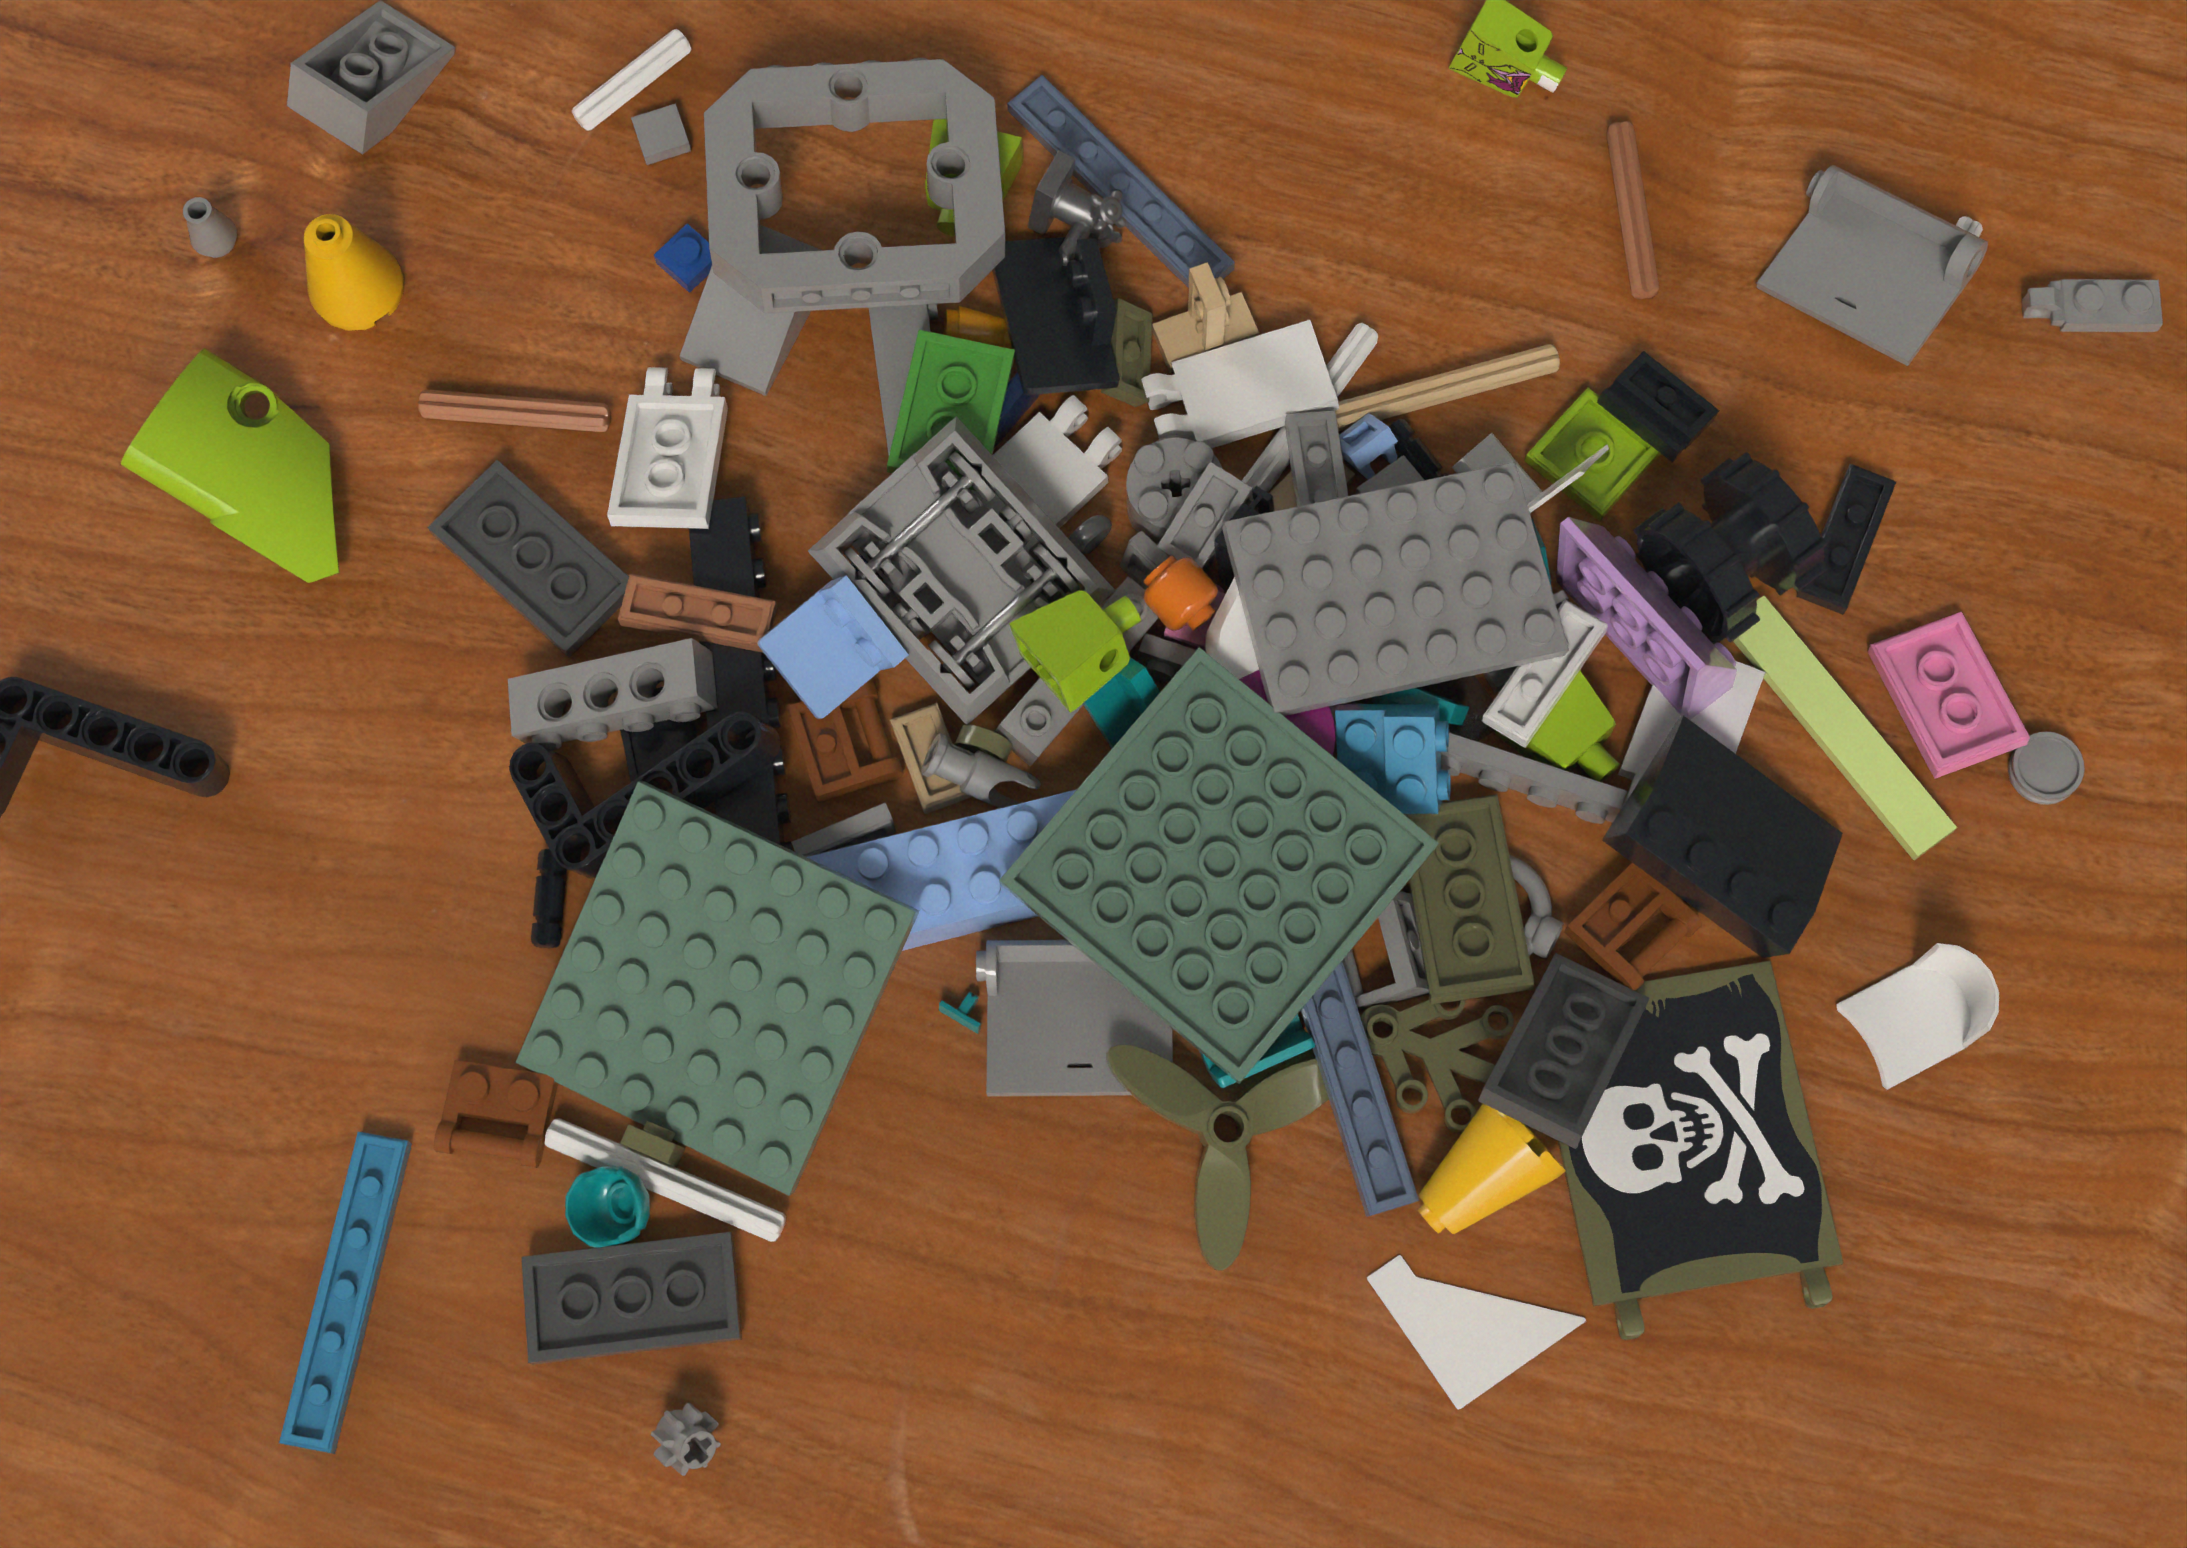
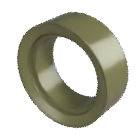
[954,725,1013,762]

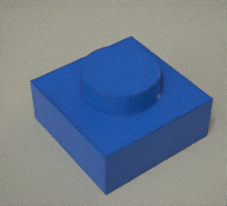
[654,224,712,293]

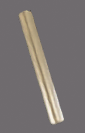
[1335,344,1560,432]

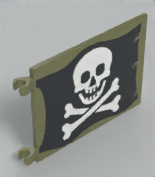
[1528,961,1843,1340]

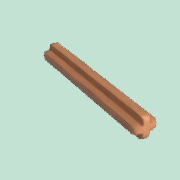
[1607,121,1659,299]
[418,389,610,432]

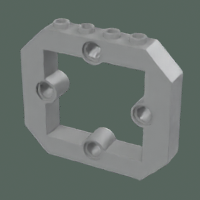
[704,58,1005,313]

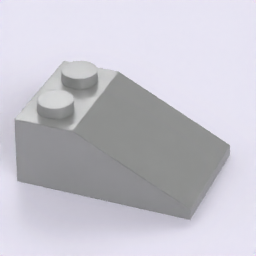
[287,0,455,154]
[679,225,823,396]

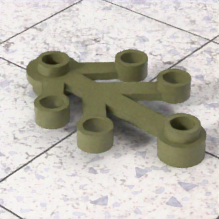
[1360,1000,1514,1133]

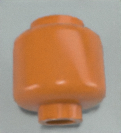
[1143,555,1218,631]

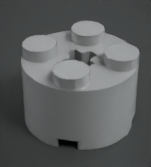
[1126,438,1223,545]

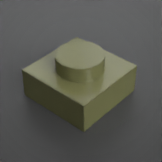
[620,1121,685,1168]

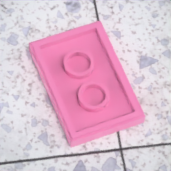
[1868,612,2030,779]

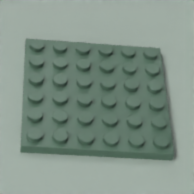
[999,647,1439,1084]
[515,781,920,1196]

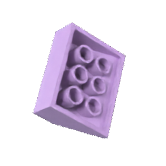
[1556,517,1737,720]

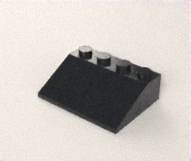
[1602,715,1843,958]

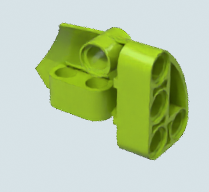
[121,348,340,583]

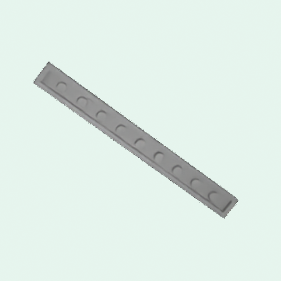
[1138,633,1627,824]

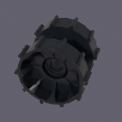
[1633,452,1827,644]

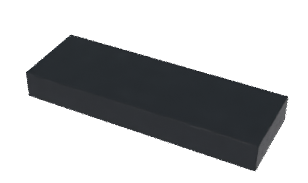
[1796,464,1897,615]

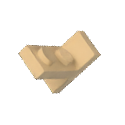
[1152,262,1259,373]

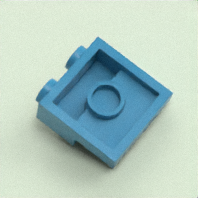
[1335,704,1451,814]

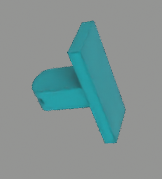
[939,992,981,1034]

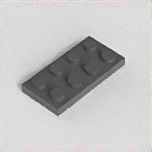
[427,460,629,658]
[1478,953,1650,1149]
[521,1232,742,1365]

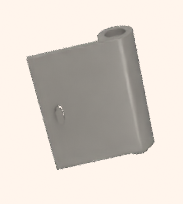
[1756,165,1988,366]
[976,940,1173,1096]

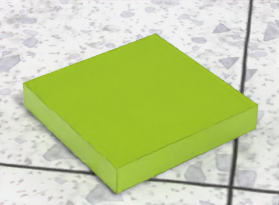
[1524,388,1661,521]

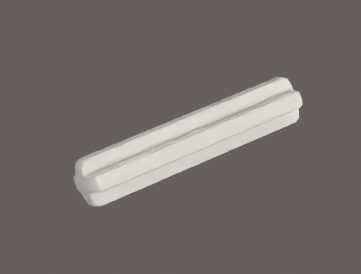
[572,29,691,131]

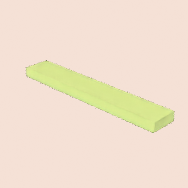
[1733,596,1957,861]

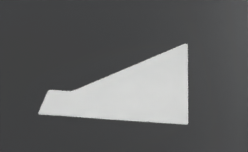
[1367,1255,1586,1410]

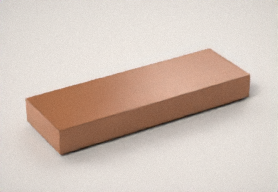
[618,574,778,653]

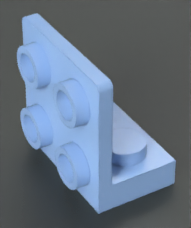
[757,575,909,719]

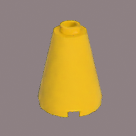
[304,214,404,331]
[1418,1104,1566,1235]

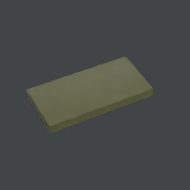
[1404,794,1534,1004]

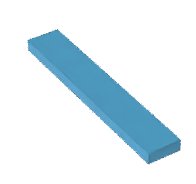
[279,1132,412,1454]

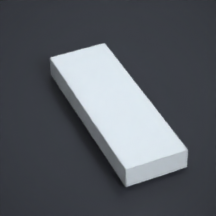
[1482,599,1608,748]

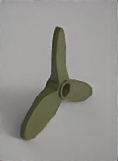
[1106,1045,1329,1271]

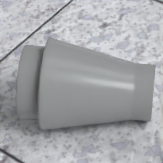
[183,197,237,258]

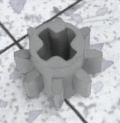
[651,1403,721,1476]

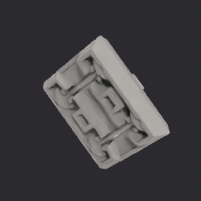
[808,416,1115,725]

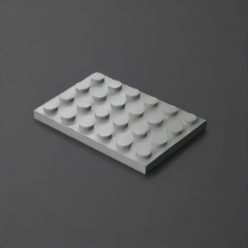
[1222,462,1569,716]

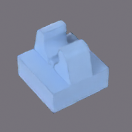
[1339,413,1398,479]

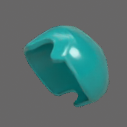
[565,1166,650,1248]

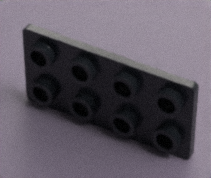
[992,237,1120,395]

